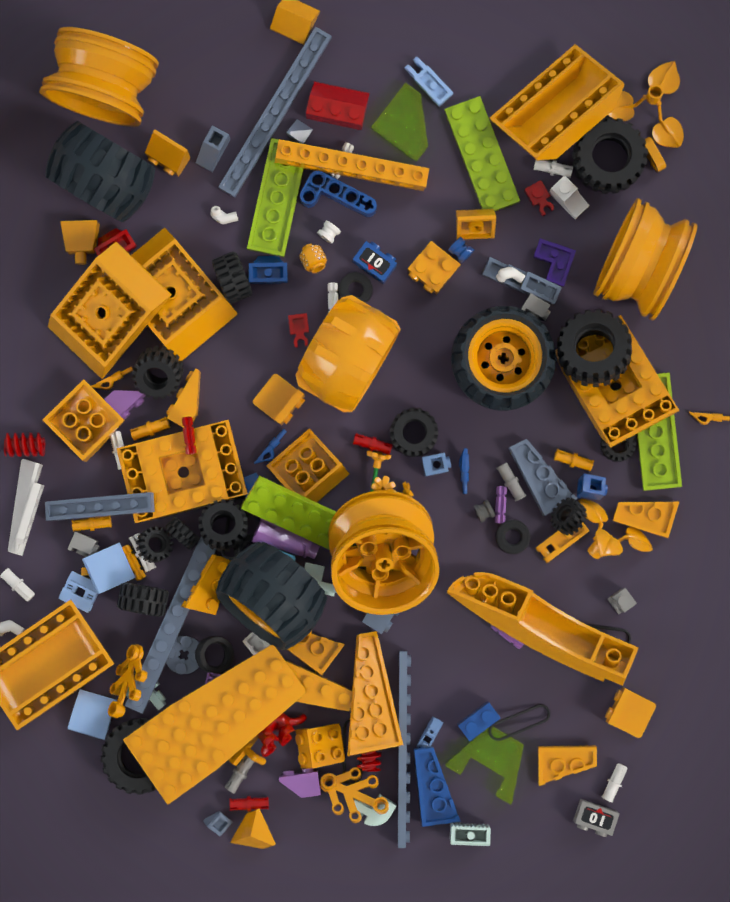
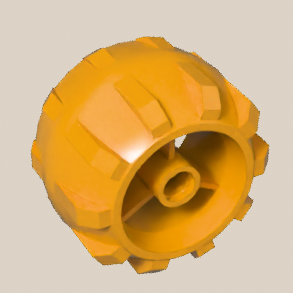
[295,295,401,413]

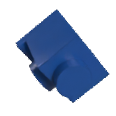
[577,473,608,500]

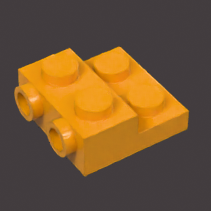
[407,241,461,295]

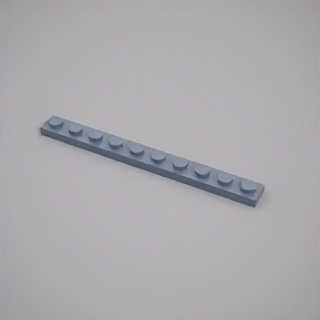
[218,26,332,198]
[125,537,217,714]
[398,651,411,848]

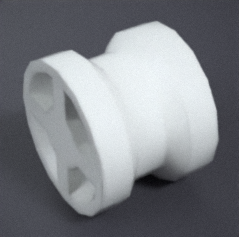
[317,220,341,244]

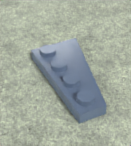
[508,439,578,516]

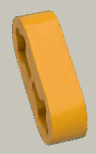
[645,137,666,173]

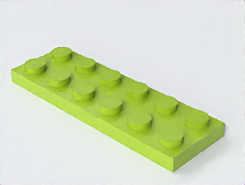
[444,96,520,211]
[247,138,304,257]
[637,373,682,491]
[241,476,336,550]

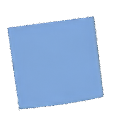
[82,542,135,594]
[68,689,117,740]

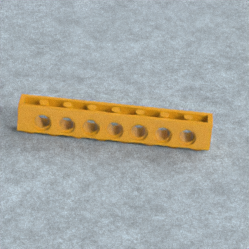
[274,139,429,191]

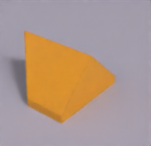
[230,809,276,849]

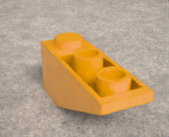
[166,368,201,428]

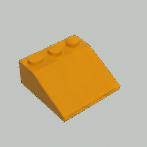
[43,379,125,462]
[266,428,349,502]

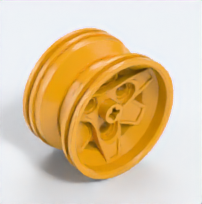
[39,27,159,127]
[594,198,697,321]
[328,490,439,615]

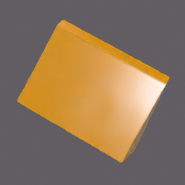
[270,0,320,45]
[456,209,496,240]

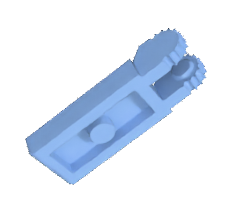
[404,57,453,107]

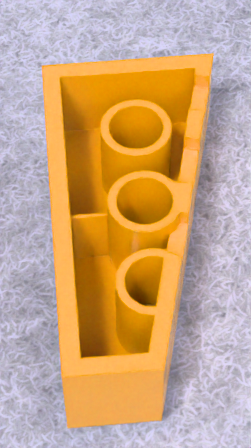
[286,660,352,711]

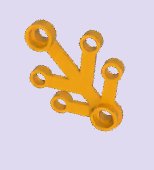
[108,644,147,718]
[319,767,389,823]

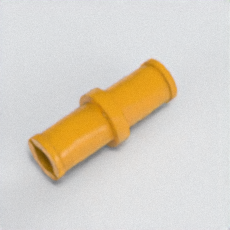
[130,416,170,441]
[554,449,594,472]
[72,516,112,532]

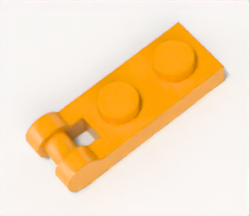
[535,522,590,563]

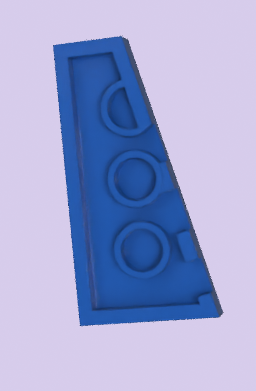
[413,746,461,827]

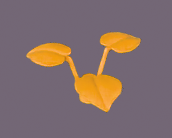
[608,61,684,148]
[578,499,653,559]

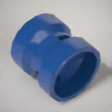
[448,237,475,264]

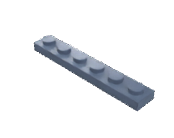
[45,492,155,521]

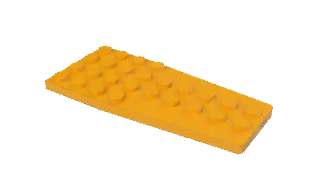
[123,645,306,805]

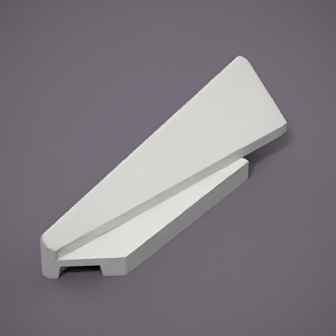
[8,459,44,556]

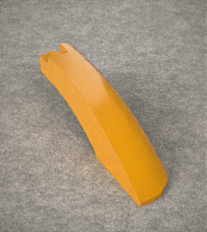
[447,572,639,686]

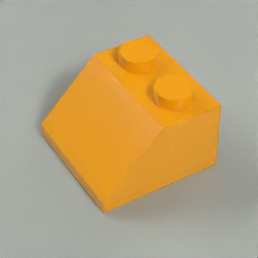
[145,130,191,177]

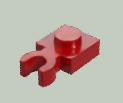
[524,180,554,216]
[288,313,309,348]

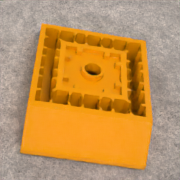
[131,228,238,361]
[48,242,172,379]
[555,315,679,448]
[116,420,248,523]

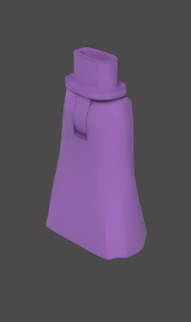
[252,518,320,559]

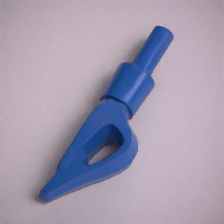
[254,429,287,464]
[458,448,469,494]

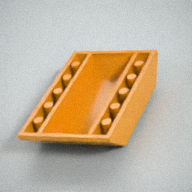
[490,44,625,160]
[0,599,115,730]

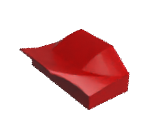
[94,228,137,256]

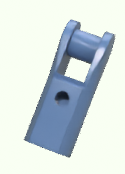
[416,716,444,748]

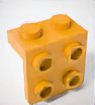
[253,374,305,426]
[605,687,656,738]
[295,724,345,769]

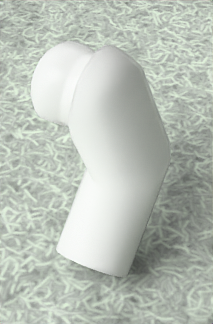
[211,206,238,224]
[496,267,525,283]
[0,620,24,636]

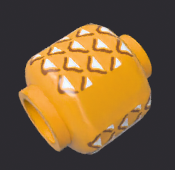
[299,244,327,273]

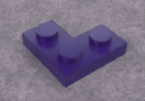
[533,238,576,287]

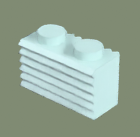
[450,823,491,846]

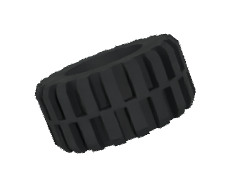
[572,117,648,194]
[557,309,632,387]
[101,718,156,795]

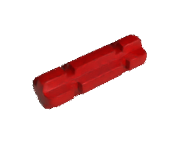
[182,416,196,455]

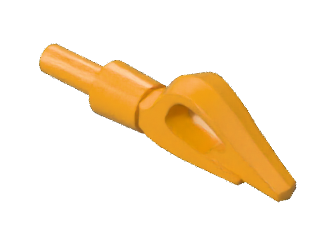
[91,366,133,390]
[689,411,730,425]

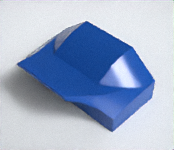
[249,256,288,284]

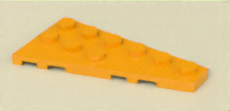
[347,631,403,756]

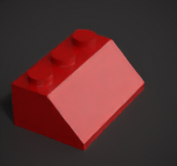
[306,82,370,130]

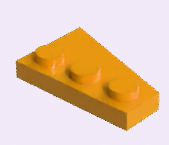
[612,501,679,538]
[181,554,231,615]
[287,634,345,676]
[538,745,597,786]

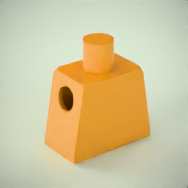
[61,220,100,265]

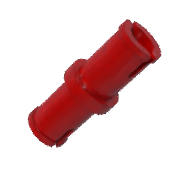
[353,433,393,455]
[229,796,269,812]

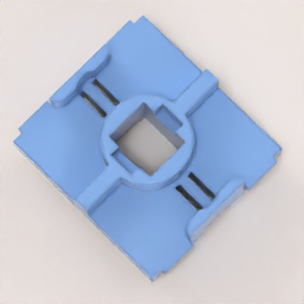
[58,571,98,613]

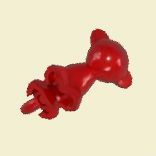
[257,713,307,757]

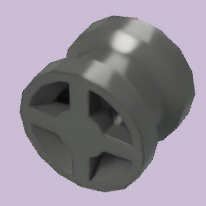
[473,499,495,523]

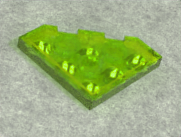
[371,82,428,162]

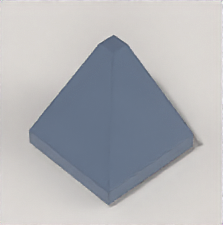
[287,119,313,144]
[203,811,233,836]

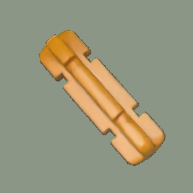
[122,545,146,581]

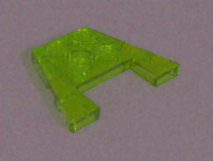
[445,726,524,805]

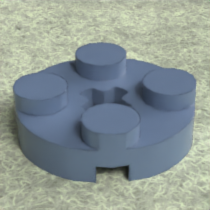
[166,636,199,674]

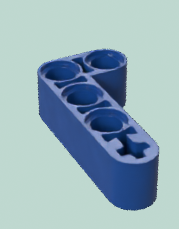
[300,171,377,217]

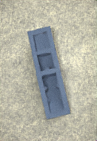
[481,257,562,305]

